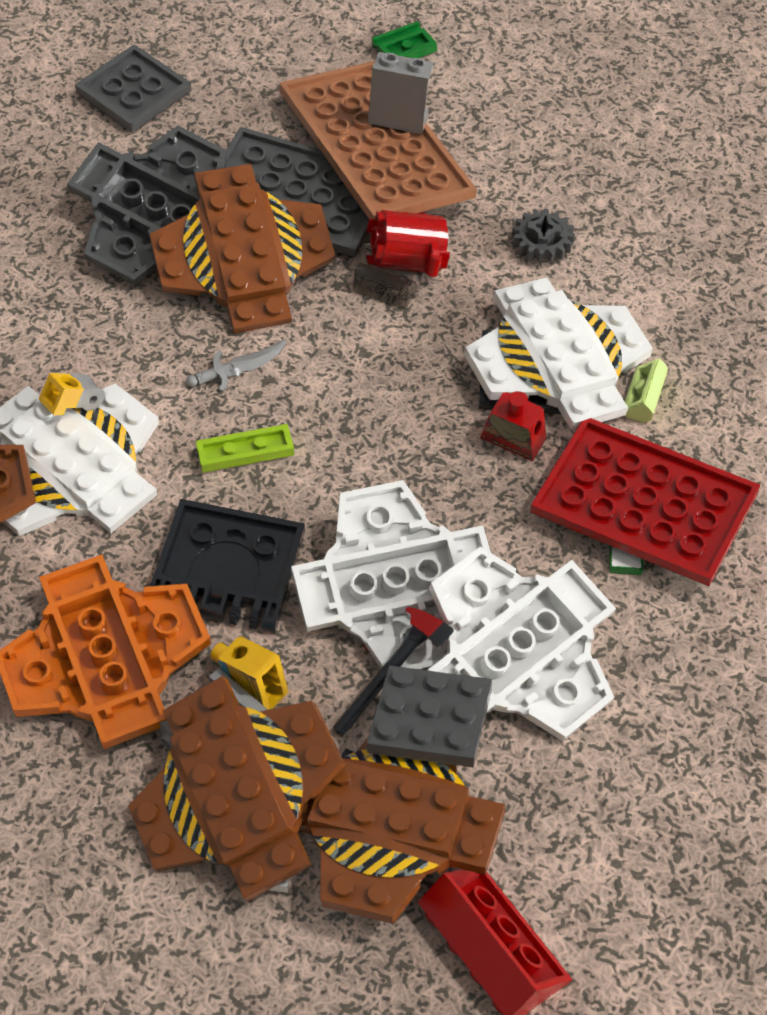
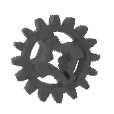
[512,208,575,264]

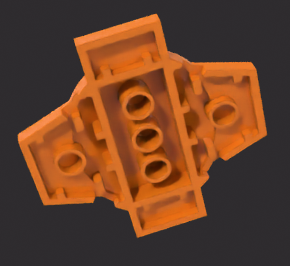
[0,554,211,749]

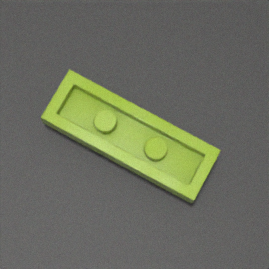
[195,424,294,473]

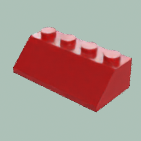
[418,869,573,1015]

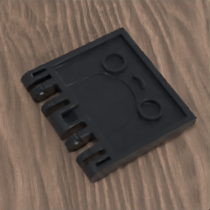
[150,499,305,633]

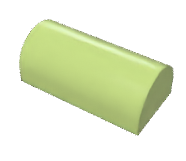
[625,358,668,423]

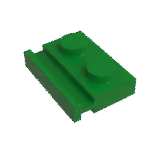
[372,21,437,58]

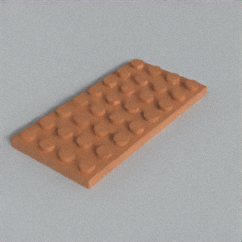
[279,61,477,220]

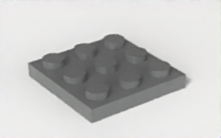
[75,44,191,132]
[367,665,492,768]

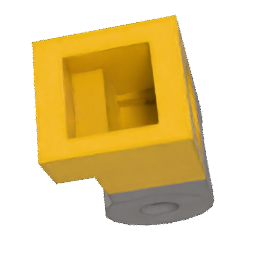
[38,373,105,415]

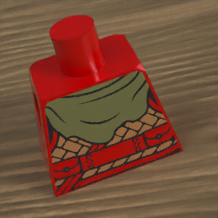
[480,391,546,461]

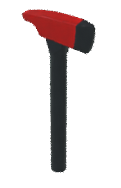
[333,607,454,736]

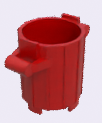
[366,210,451,277]

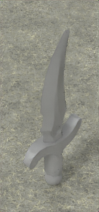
[186,340,287,392]

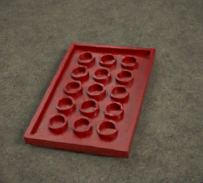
[530,418,760,586]

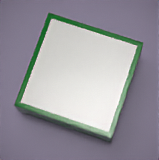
[609,545,643,575]

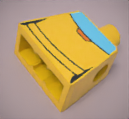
[211,636,289,710]

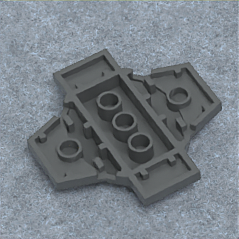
[67,125,227,285]

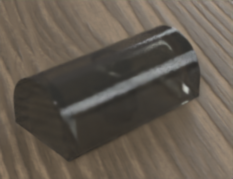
[353,262,416,309]

